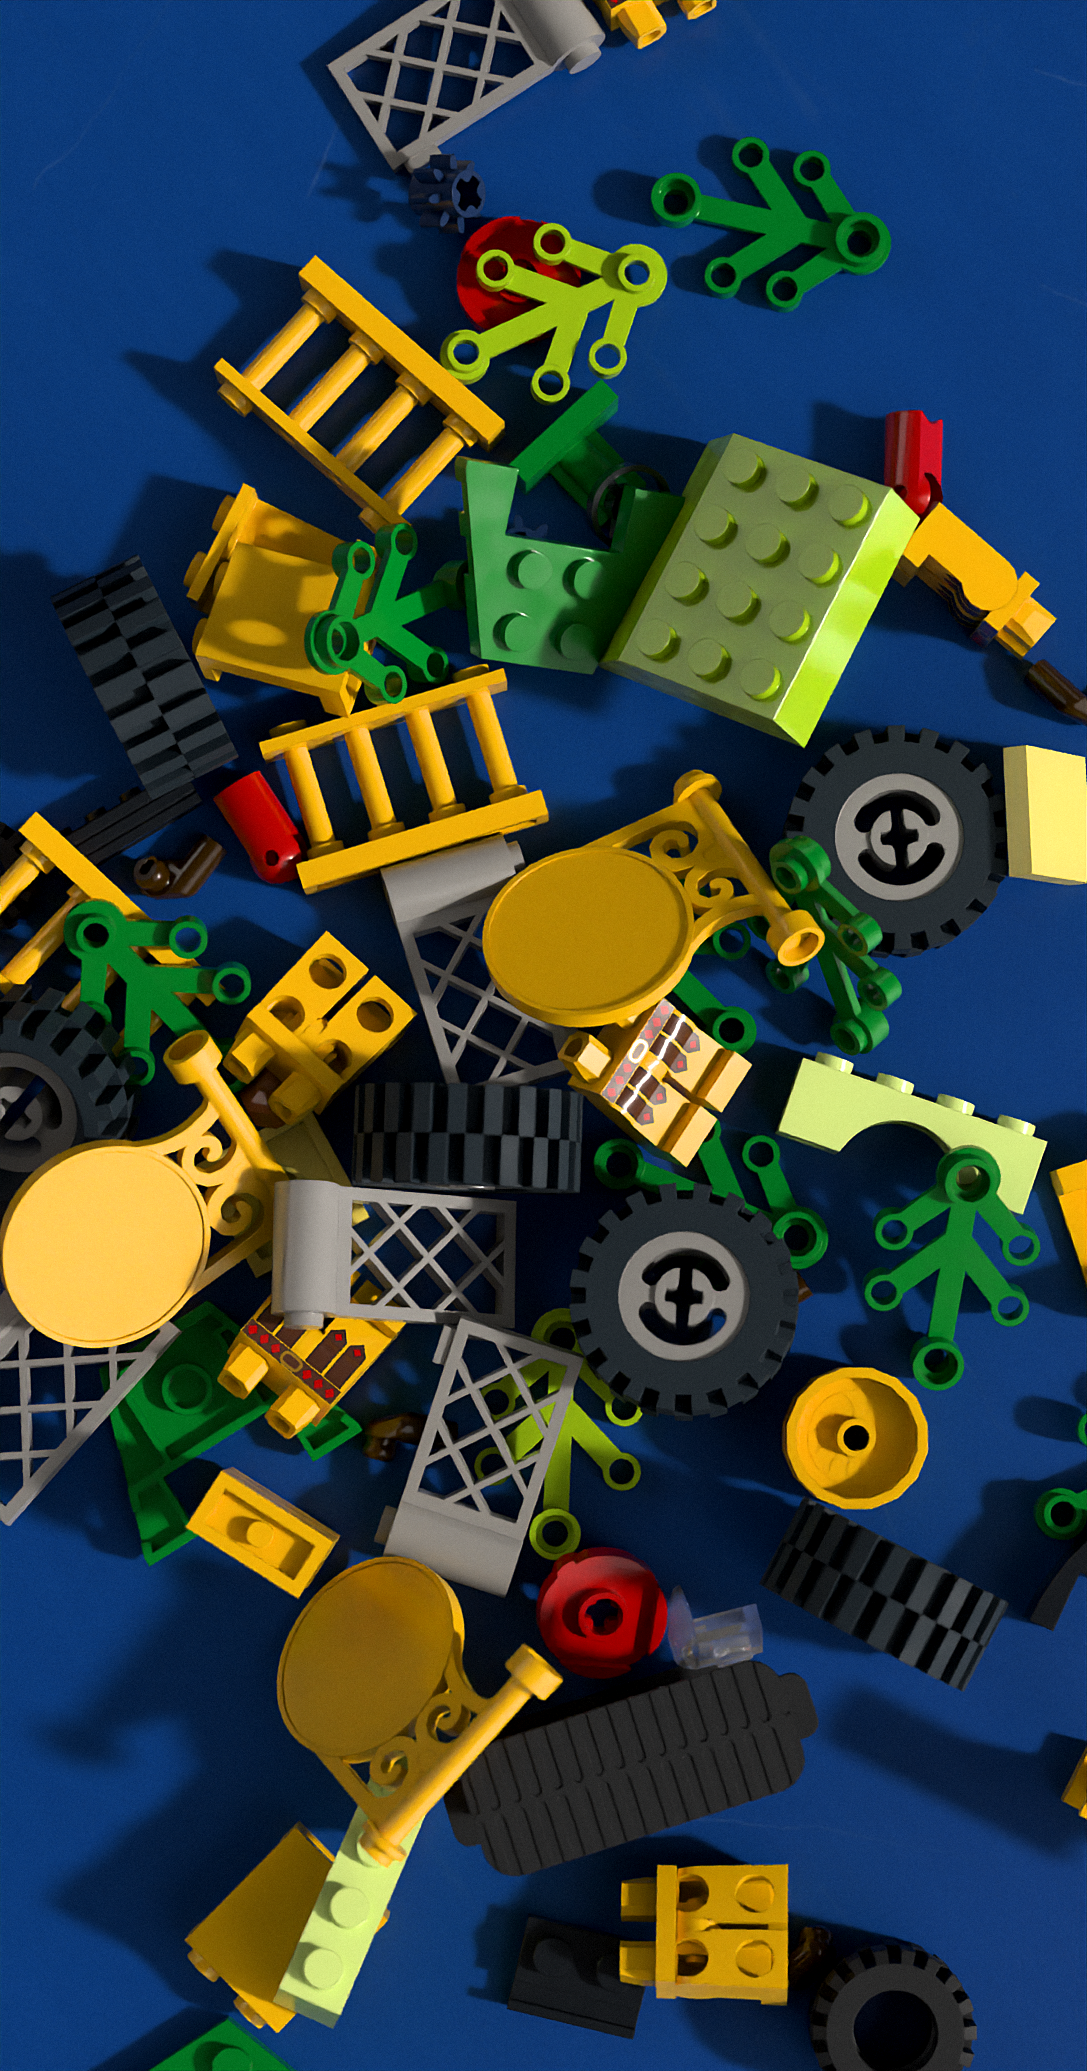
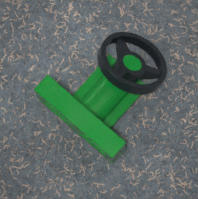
[508,379,670,547]

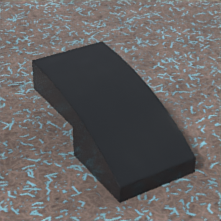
[1022,1533,1087,1631]

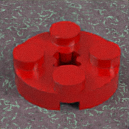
[457,216,581,344]
[536,1547,668,1679]

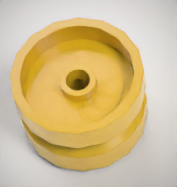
[782,1367,928,1509]

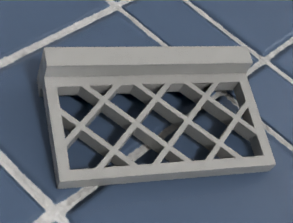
[0,1290,182,1526]

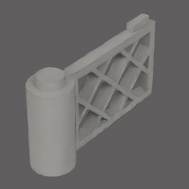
[327,0,605,177]
[379,832,578,1087]
[271,1180,517,1341]
[374,1315,584,1598]

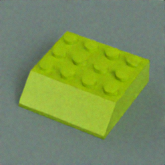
[598,433,920,748]

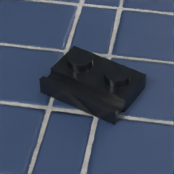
[507,1913,646,2040]

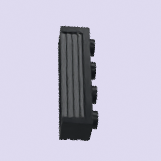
[56,781,204,885]

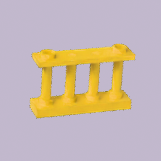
[213,255,505,535]
[259,664,549,895]
[0,812,225,1057]

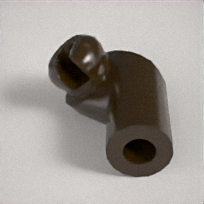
[1024,659,1087,727]
[361,1411,458,1462]

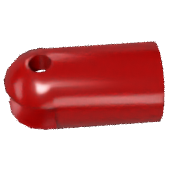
[884,410,943,527]
[213,770,308,884]

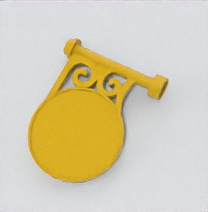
[482,770,825,1027]
[0,1030,290,1348]
[277,1556,563,1868]

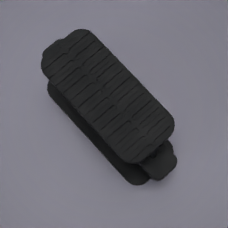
[443,1653,818,1876]

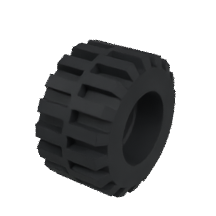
[808,1939,977,2071]

